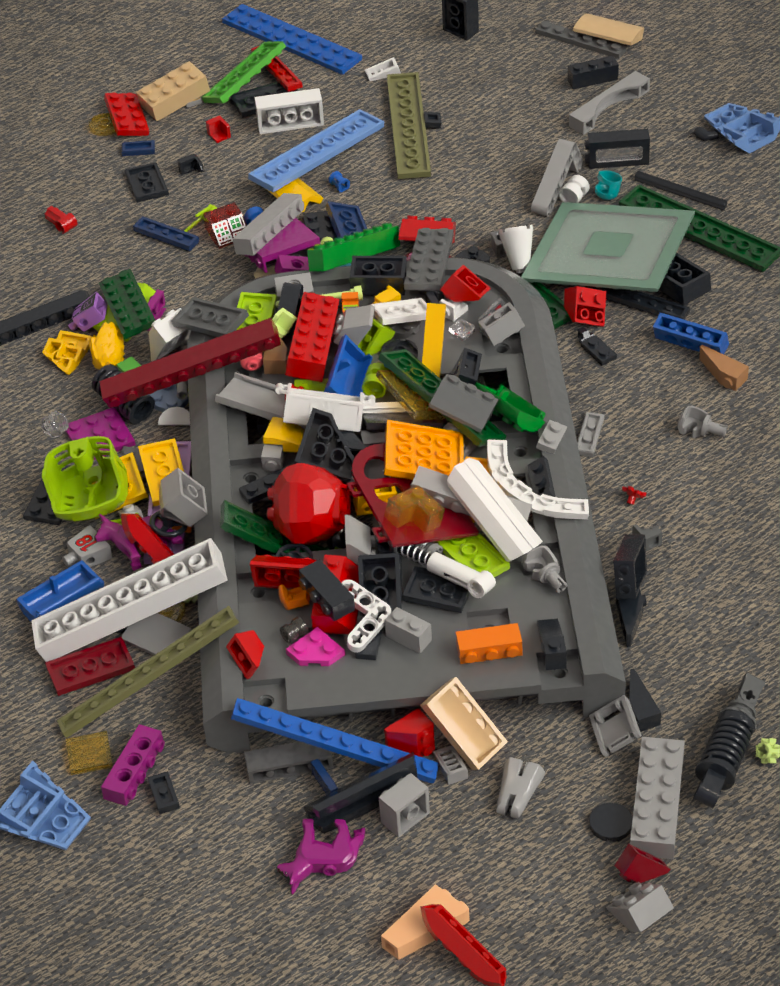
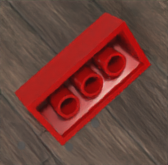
[311,554,360,635]

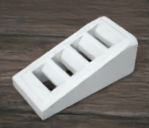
[365,57,401,81]

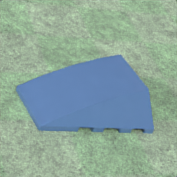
[704,103,780,153]
[0,761,91,850]

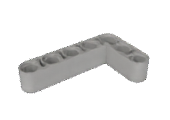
[531,139,583,217]

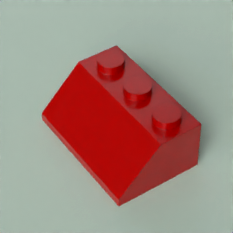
[398,215,456,243]
[250,555,316,589]

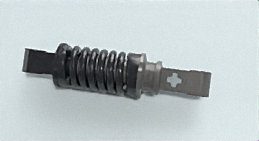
[693,672,766,809]

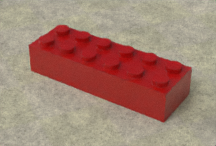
[285,292,340,382]

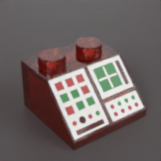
[204,202,246,249]

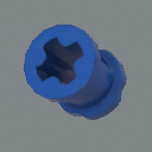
[328,171,350,192]

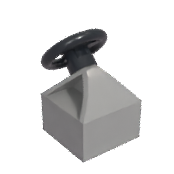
[149,468,208,538]

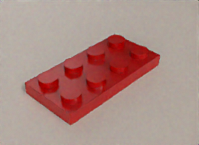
[104,92,150,136]

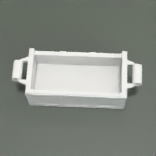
[275,383,375,432]

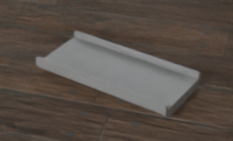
[215,372,307,429]

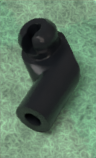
[694,127,719,141]

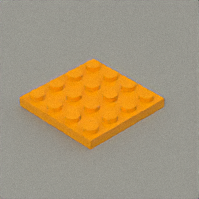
[384,420,464,480]

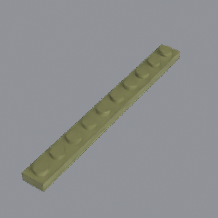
[57,606,239,738]

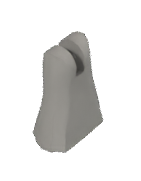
[496,757,545,819]

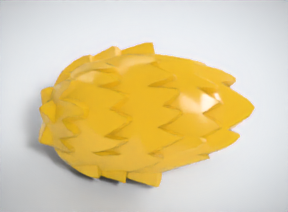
[88,322,125,370]

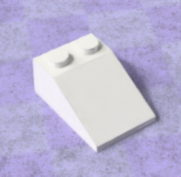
[149,308,190,362]

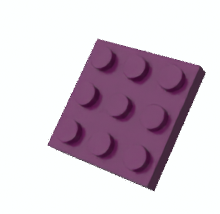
[63,408,136,460]

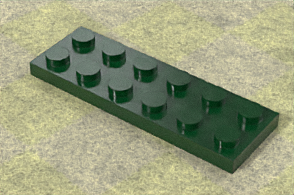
[99,268,156,340]
[220,500,328,554]

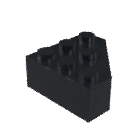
[294,408,355,485]

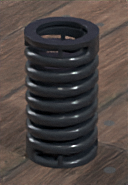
[92,364,155,424]

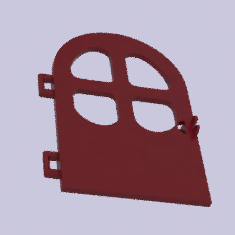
[346,443,479,548]

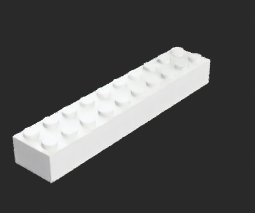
[31,538,228,662]

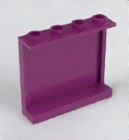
[245,218,321,273]

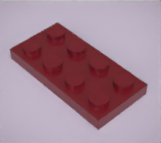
[45,637,135,696]

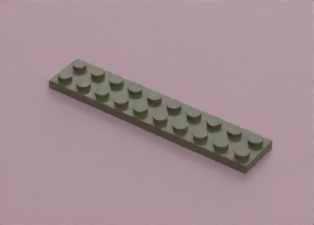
[387,72,431,179]

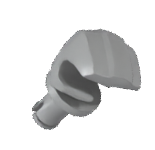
[677,406,728,438]
[522,545,567,593]

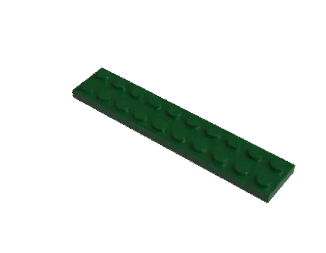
[619,184,780,272]

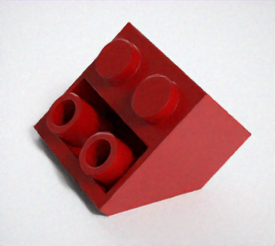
[564,286,606,327]

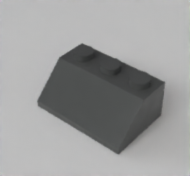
[428,374,499,433]

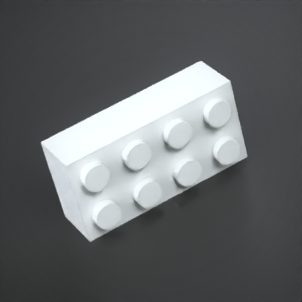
[255,88,324,134]

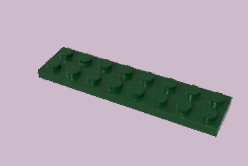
[378,349,506,447]

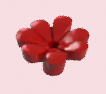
[622,486,647,505]

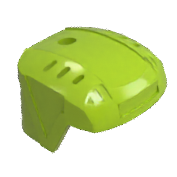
[42,436,128,521]

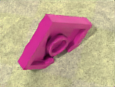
[286,627,345,666]

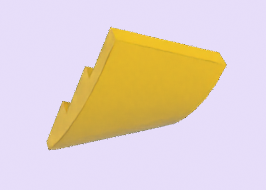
[42,330,92,375]
[263,417,305,452]

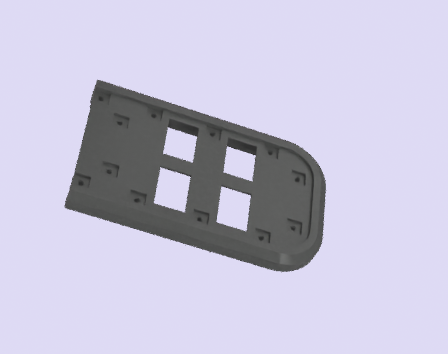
[187,257,626,753]

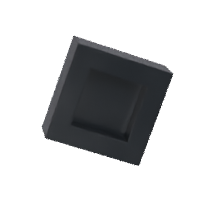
[424,112,441,128]

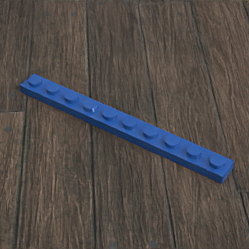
[231,698,439,783]

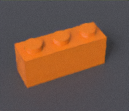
[456,623,523,664]

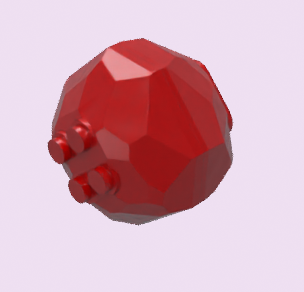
[267,463,351,545]

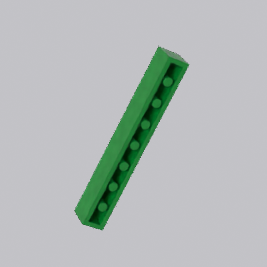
[307,223,400,271]

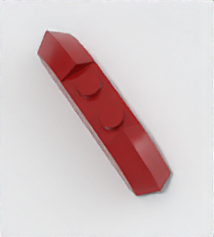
[121,513,175,564]
[420,904,507,986]

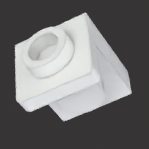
[439,299,468,322]

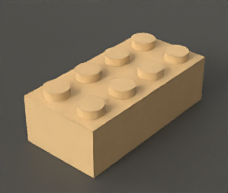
[136,61,210,121]

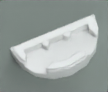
[158,407,190,426]

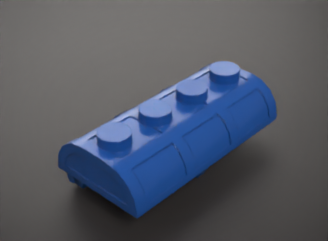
[324,334,373,397]
[16,560,104,623]

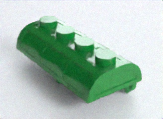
[475,382,545,432]

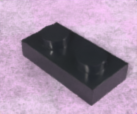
[147,771,180,814]

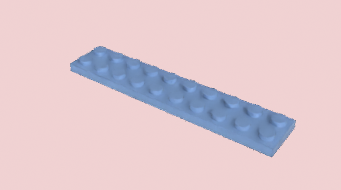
[248,109,384,192]

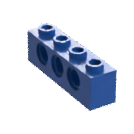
[653,313,729,354]

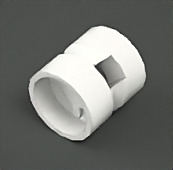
[559,175,590,203]

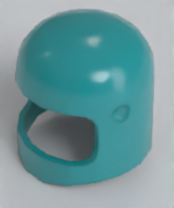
[595,170,622,200]

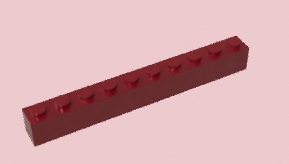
[99,318,281,408]

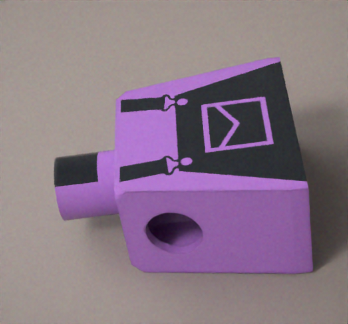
[67,292,108,332]

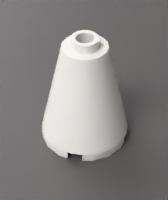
[498,225,533,273]

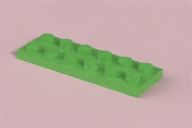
[201,41,286,104]

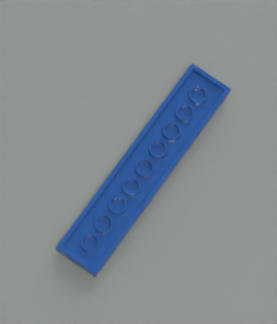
[222,4,362,75]

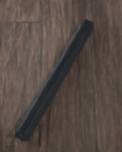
[635,171,728,210]

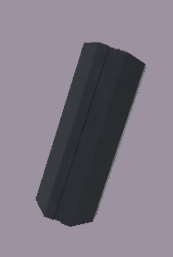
[304,752,418,834]

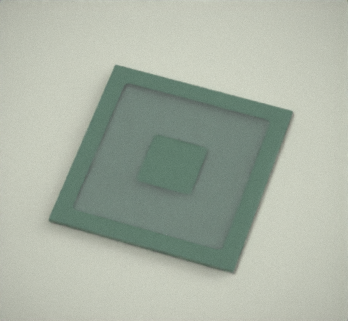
[521,202,695,292]

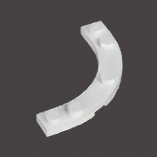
[487,440,589,519]

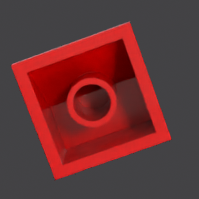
[440,265,491,302]
[384,708,435,757]

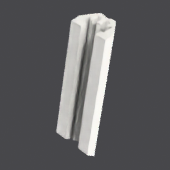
[447,458,543,562]

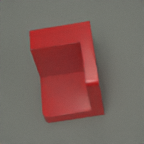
[206,116,231,143]

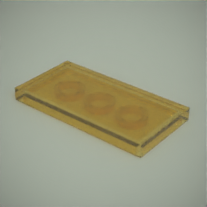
[376,370,445,420]

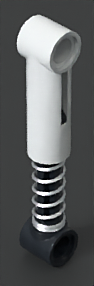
[376,535,496,598]

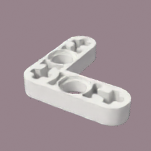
[342,580,391,653]

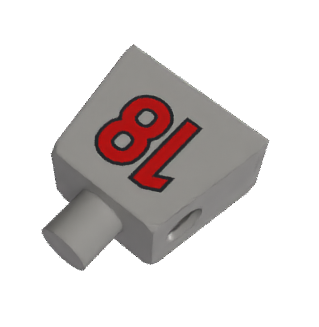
[62,525,112,567]

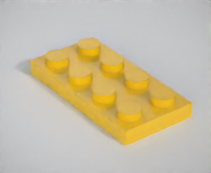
[138,438,184,507]

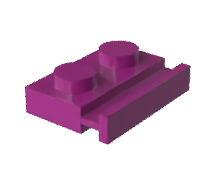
[146,289,166,331]

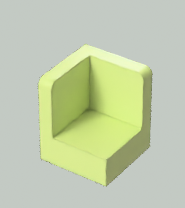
[272,308,297,338]

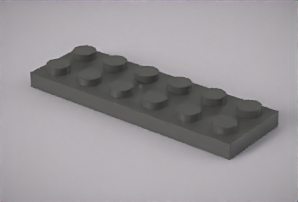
[404,228,454,291]

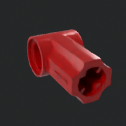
[45,206,78,234]

